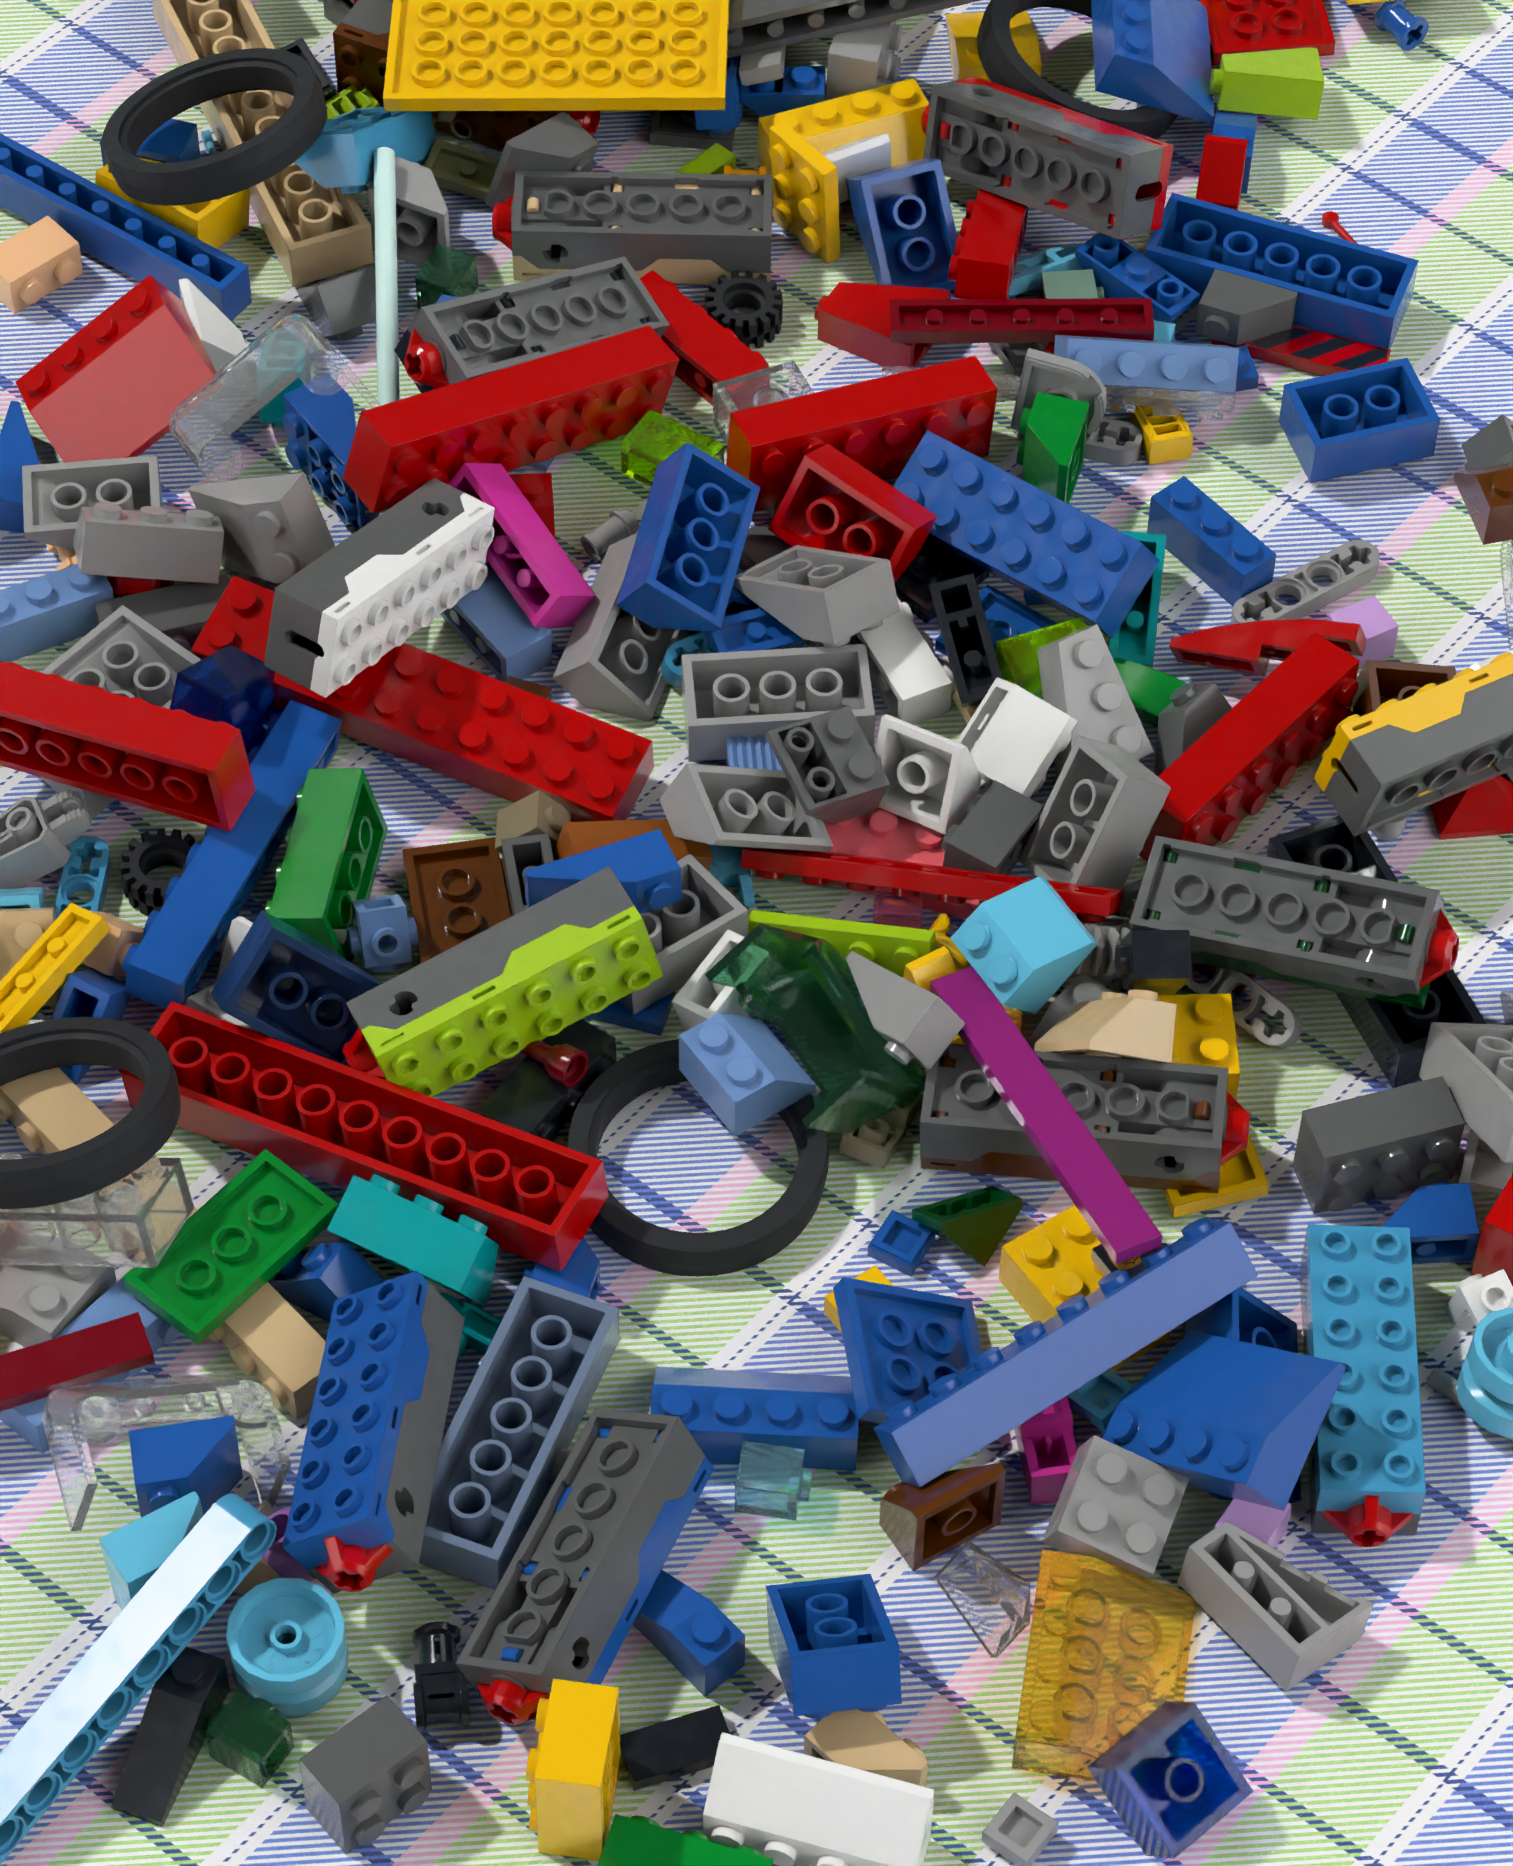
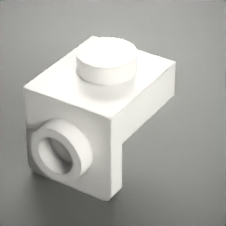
[1445,1269,1513,1327]

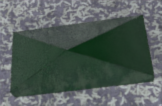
[912,1186,1022,1267]

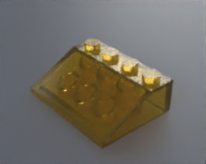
[1012,1550,1195,1792]

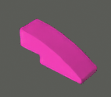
[1014,1396,1077,1505]

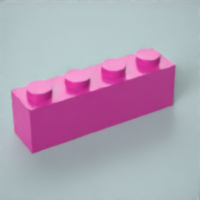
[448,463,596,628]

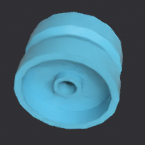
[1456,1308,1513,1439]
[226,1578,349,1717]

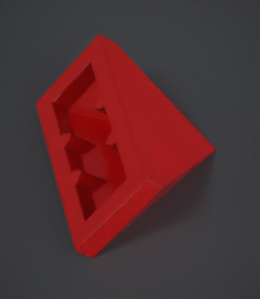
[1430,776,1513,840]

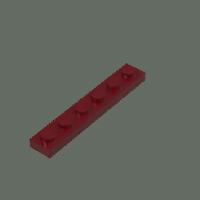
[889,298,1155,343]

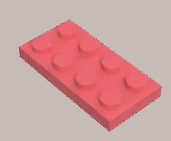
[823,807,983,919]

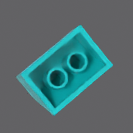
[327,1174,499,1307]

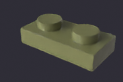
[424,139,500,201]

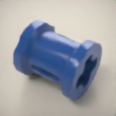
[1374,0,1429,51]

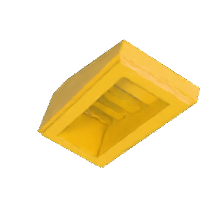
[1124,389,1193,465]

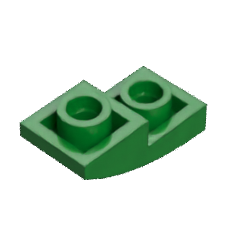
[1114,657,1186,726]

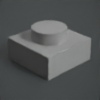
[981,1792,1059,1866]

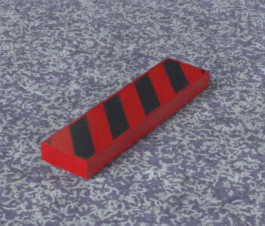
[1211,325,1391,376]

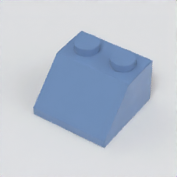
[679,1013,816,1136]

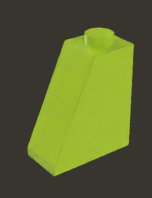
[1210,47,1324,120]

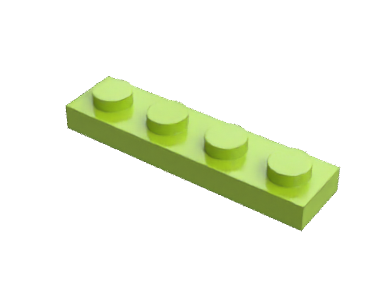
[748,910,937,977]

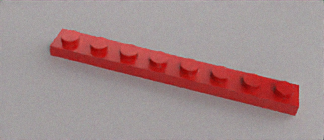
[741,847,1123,922]

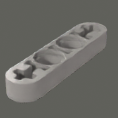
[1230,540,1380,625]
[1185,962,1302,1049]

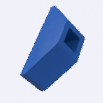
[1075,233,1201,323]

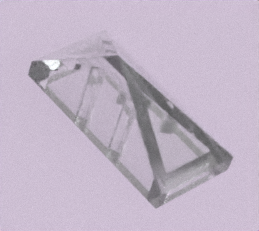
[933,1542,1031,1658]

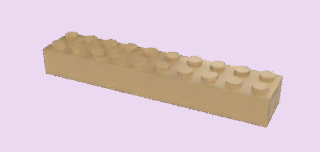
[152,0,373,287]

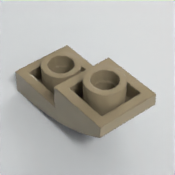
[838,1079,924,1169]

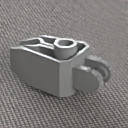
[0,789,92,889]

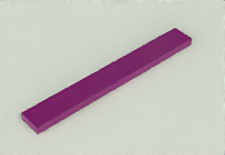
[930,966,1162,1264]

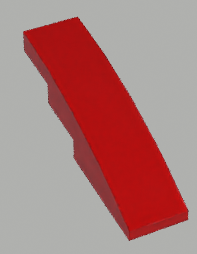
[1169,619,1367,676]

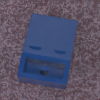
[282,373,367,531]

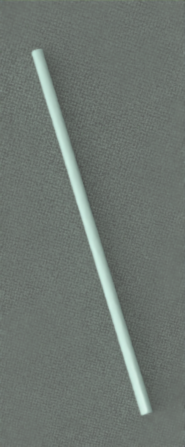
[373,147,400,516]

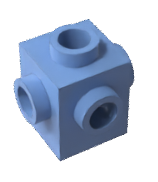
[346,894,418,972]

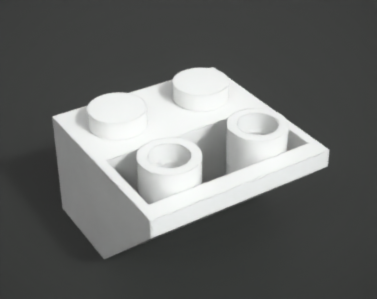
[957,677,1078,798]

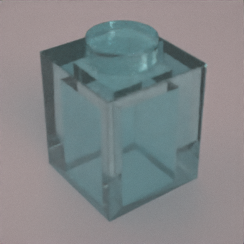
[735,1441,813,1521]

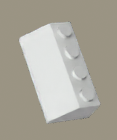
[703,1732,935,1866]

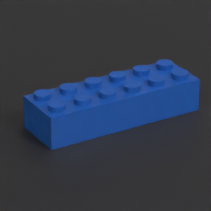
[1145,192,1419,349]
[893,430,1160,639]

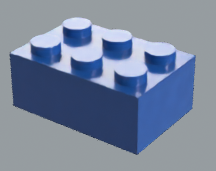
[1279,358,1440,483]
[766,1574,902,1718]

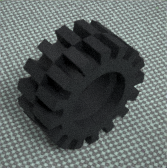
[705,270,783,349]
[120,828,200,916]

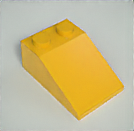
[946,11,1042,81]

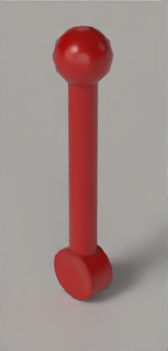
[1322,211,1358,244]

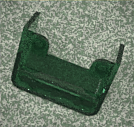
[705,924,926,1134]

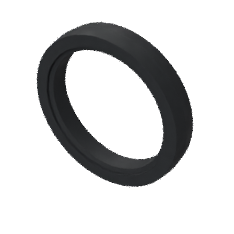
[977,0,1178,139]
[102,48,327,206]
[0,1017,181,1209]
[567,1039,829,1277]

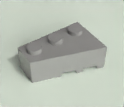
[1037,624,1154,785]
[1177,1521,1374,1692]

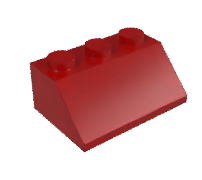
[767,443,938,583]

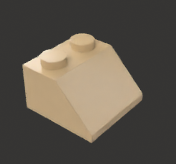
[1034,990,1177,1063]

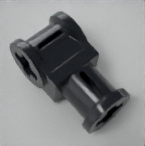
[412,1622,471,1731]

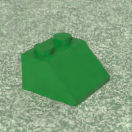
[1016,392,1089,505]

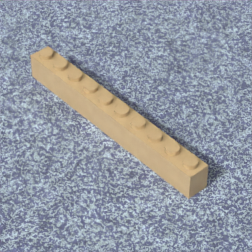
[0,1067,326,1419]

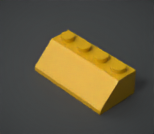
[758,78,929,175]

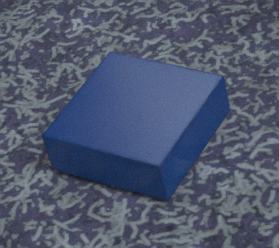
[867,1210,936,1276]

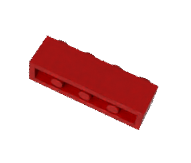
[948,188,1029,299]
[640,270,769,419]

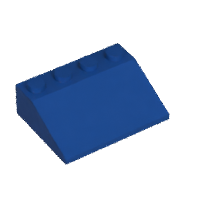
[1091,0,1215,124]
[1102,1330,1346,1511]

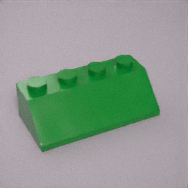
[265,768,388,963]

